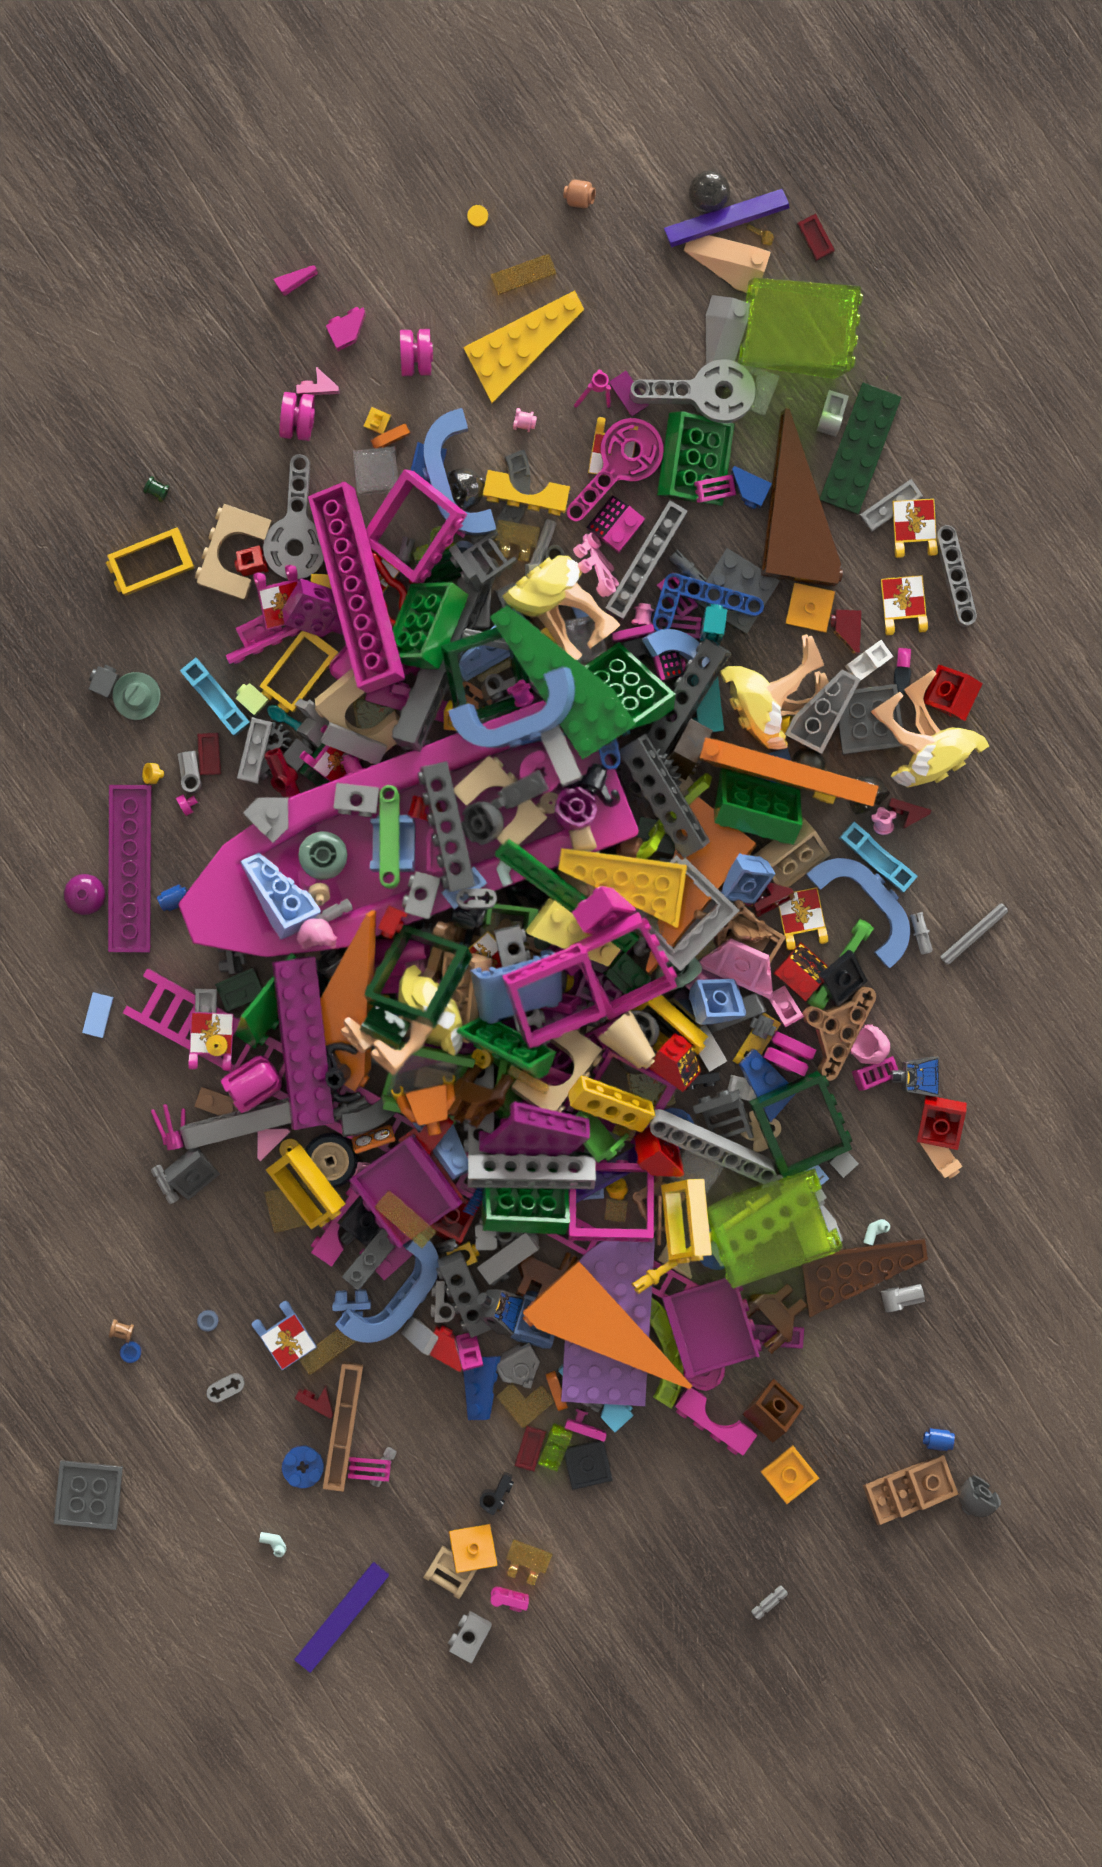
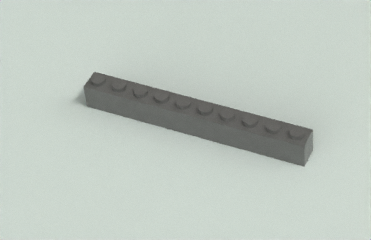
[392,552,500,751]

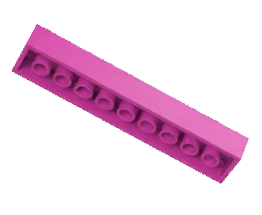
[308,482,405,693]

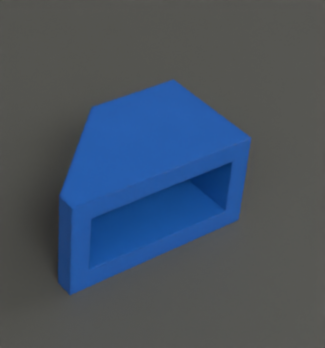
[731,466,772,510]

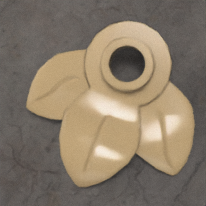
[740,1111,781,1152]

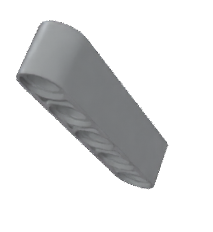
[936,525,977,627]

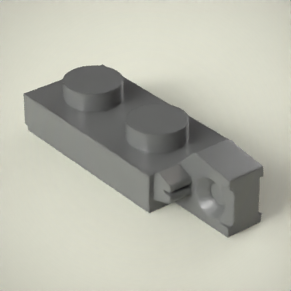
[490,770,549,809]

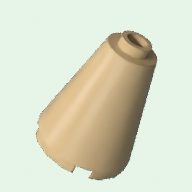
[598,1010,655,1070]

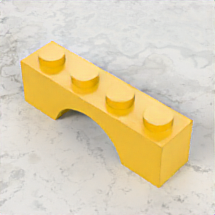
[483,470,570,516]

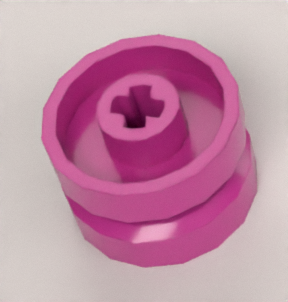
[400,329,433,376]
[279,392,315,441]
[763,1031,817,1076]

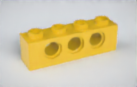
[568,1075,655,1133]

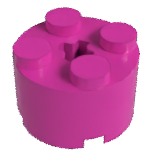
[519,751,560,794]

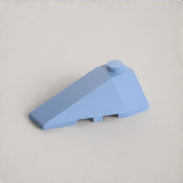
[241,853,321,940]

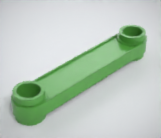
[380,785,400,889]
[806,919,874,1010]

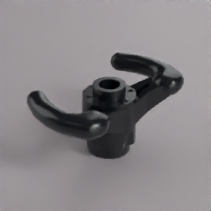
[564,764,620,807]
[506,883,548,907]
[450,895,489,948]
[325,1042,362,1103]

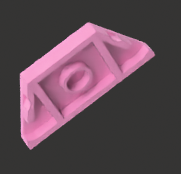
[699,938,773,999]

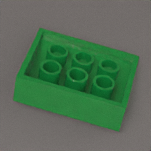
[657,411,735,506]
[392,582,469,669]
[585,642,676,729]
[714,768,802,845]
[235,953,296,1049]
[456,1018,556,1079]
[482,1168,570,1235]

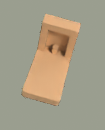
[920,1143,962,1179]

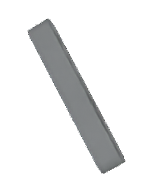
[179,1098,291,1149]
[650,1109,777,1185]

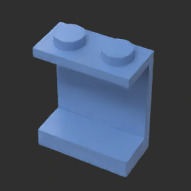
[370,815,416,872]

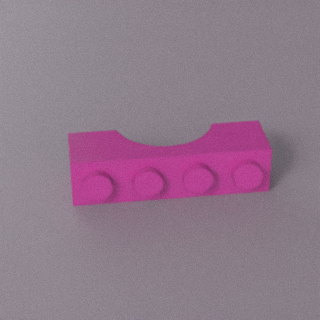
[311,1186,360,1266]
[674,1387,758,1455]

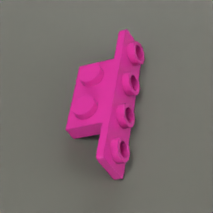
[226,615,302,664]
[365,682,448,723]

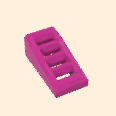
[273,265,318,296]
[852,1056,898,1091]

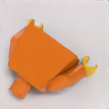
[391,1075,456,1136]

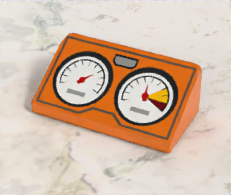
[352,1125,396,1154]

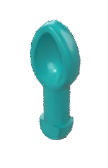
[267,705,302,732]

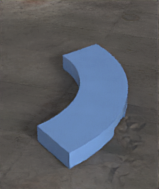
[642,629,710,667]

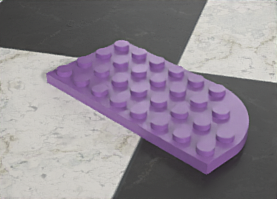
[561,1238,655,1406]

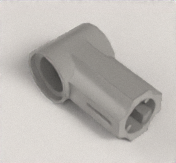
[178,751,202,794]
[881,1284,925,1312]

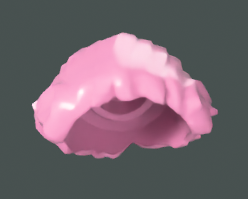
[297,918,337,949]
[851,1025,890,1064]

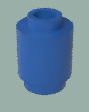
[157,884,188,911]
[923,1428,955,1451]

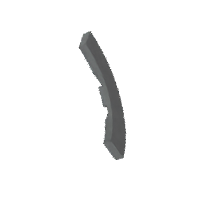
[471,449,530,555]
[341,1069,417,1137]

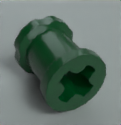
[143,476,170,502]

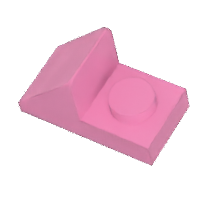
[296,367,340,396]
[768,985,804,1027]

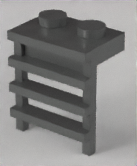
[449,530,517,591]
[693,1089,754,1139]

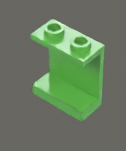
[481,903,538,934]
[575,1110,629,1162]

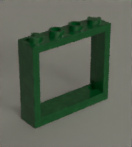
[441,627,533,723]
[364,924,473,1028]
[749,1071,853,1180]

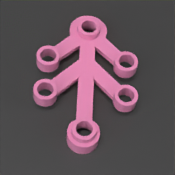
[573,533,619,597]

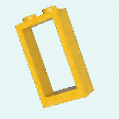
[106,527,194,596]
[260,631,339,713]
[630,995,708,1055]
[266,1144,345,1229]
[661,1179,712,1264]

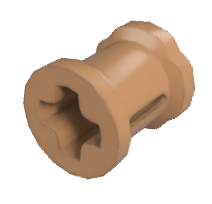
[109,1319,134,1343]

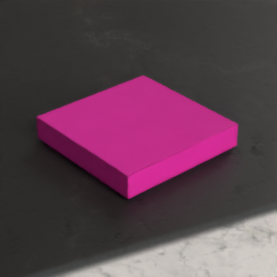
[611,624,654,644]

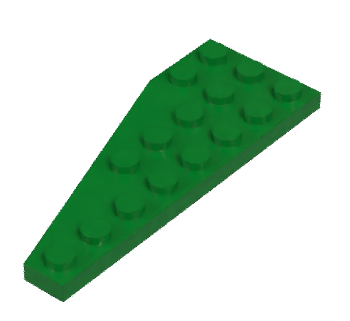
[490,605,636,760]

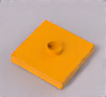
[785,583,835,633]
[761,1445,819,1504]
[448,1524,497,1573]

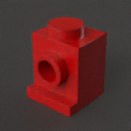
[234,545,269,577]
[408,795,443,821]
[378,905,408,939]

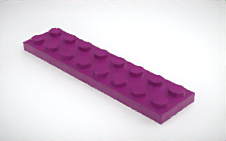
[108,785,152,952]
[272,956,334,1130]

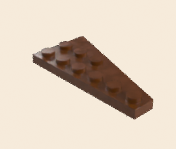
[801,1238,928,1318]

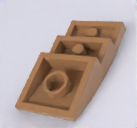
[863,1455,958,1525]

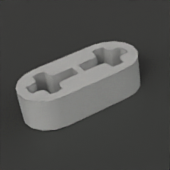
[456,889,497,909]
[207,1373,245,1403]

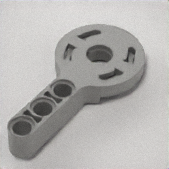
[630,359,755,423]
[263,454,324,579]

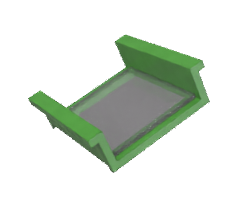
[381,1041,475,1124]

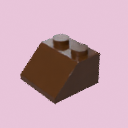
[742,1379,804,1443]

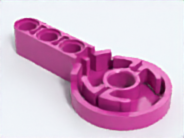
[566,418,663,522]

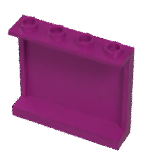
[479,1102,590,1157]
[350,1134,462,1248]
[662,1275,762,1379]

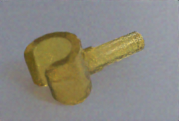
[746,224,774,245]

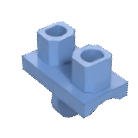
[332,1289,371,1317]

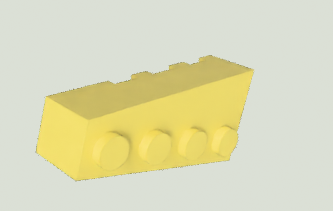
[525,898,621,966]

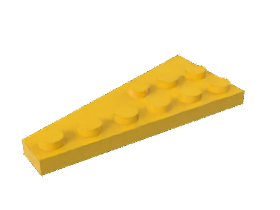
[463,291,584,404]
[558,848,687,928]

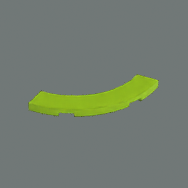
[636,773,712,859]
[650,1298,684,1409]

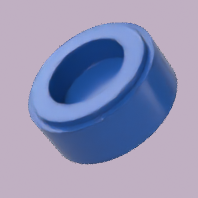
[120,1341,142,1363]

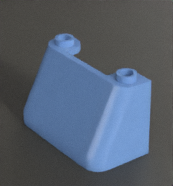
[470,949,562,1024]

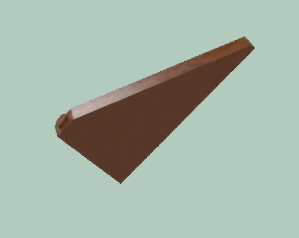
[761,408,843,587]

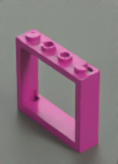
[366,469,468,583]
[570,912,677,1020]
[502,943,607,1048]
[568,1159,654,1242]

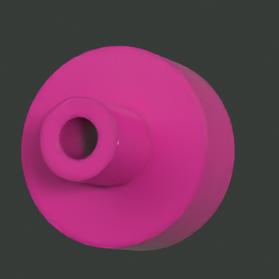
[176,794,198,816]

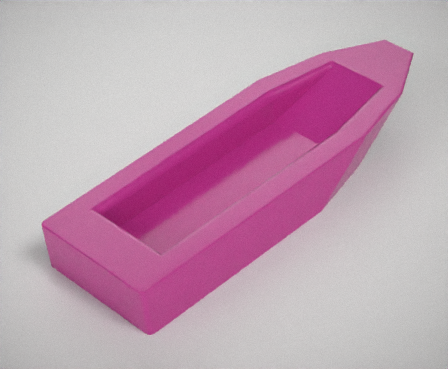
[178,700,639,957]

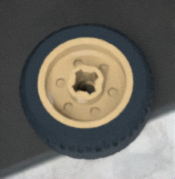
[305,1133,358,1188]

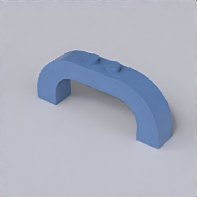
[422,408,496,535]
[448,667,575,748]
[805,858,910,968]
[335,1232,439,1343]

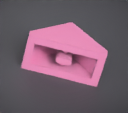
[257,1128,291,1161]

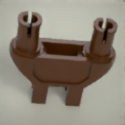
[448,1064,514,1129]
[515,1239,578,1299]
[746,1283,807,1354]

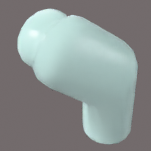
[497,861,513,887]
[863,1219,890,1245]
[259,1532,286,1557]

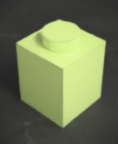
[236,683,269,716]

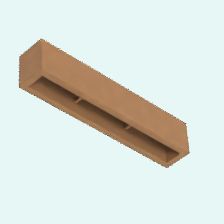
[323,1361,364,1492]

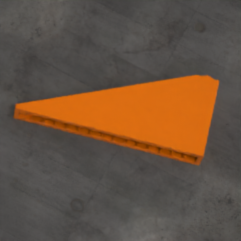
[700,737,879,806]
[646,797,757,975]
[320,910,376,1092]
[522,1260,693,1389]

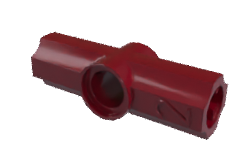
[264,748,301,799]

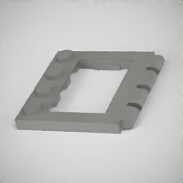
[632,855,740,971]

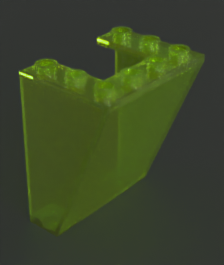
[739,278,863,379]
[707,1168,843,1289]

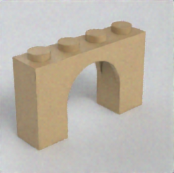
[195,504,273,601]
[315,668,400,764]
[454,756,547,845]
[511,1030,603,1113]

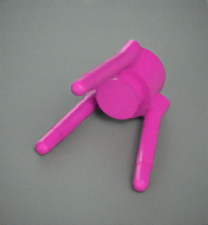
[574,370,611,408]
[151,1104,186,1150]

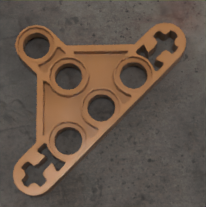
[421,902,468,983]
[803,986,876,1081]

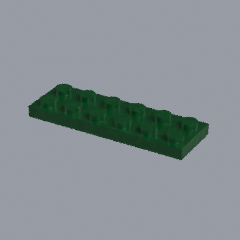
[820,383,902,515]

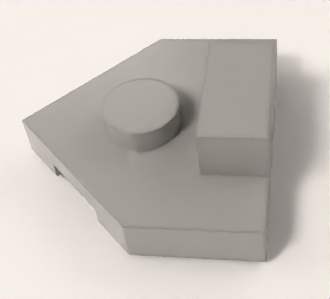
[243,798,288,843]
[496,1343,540,1389]

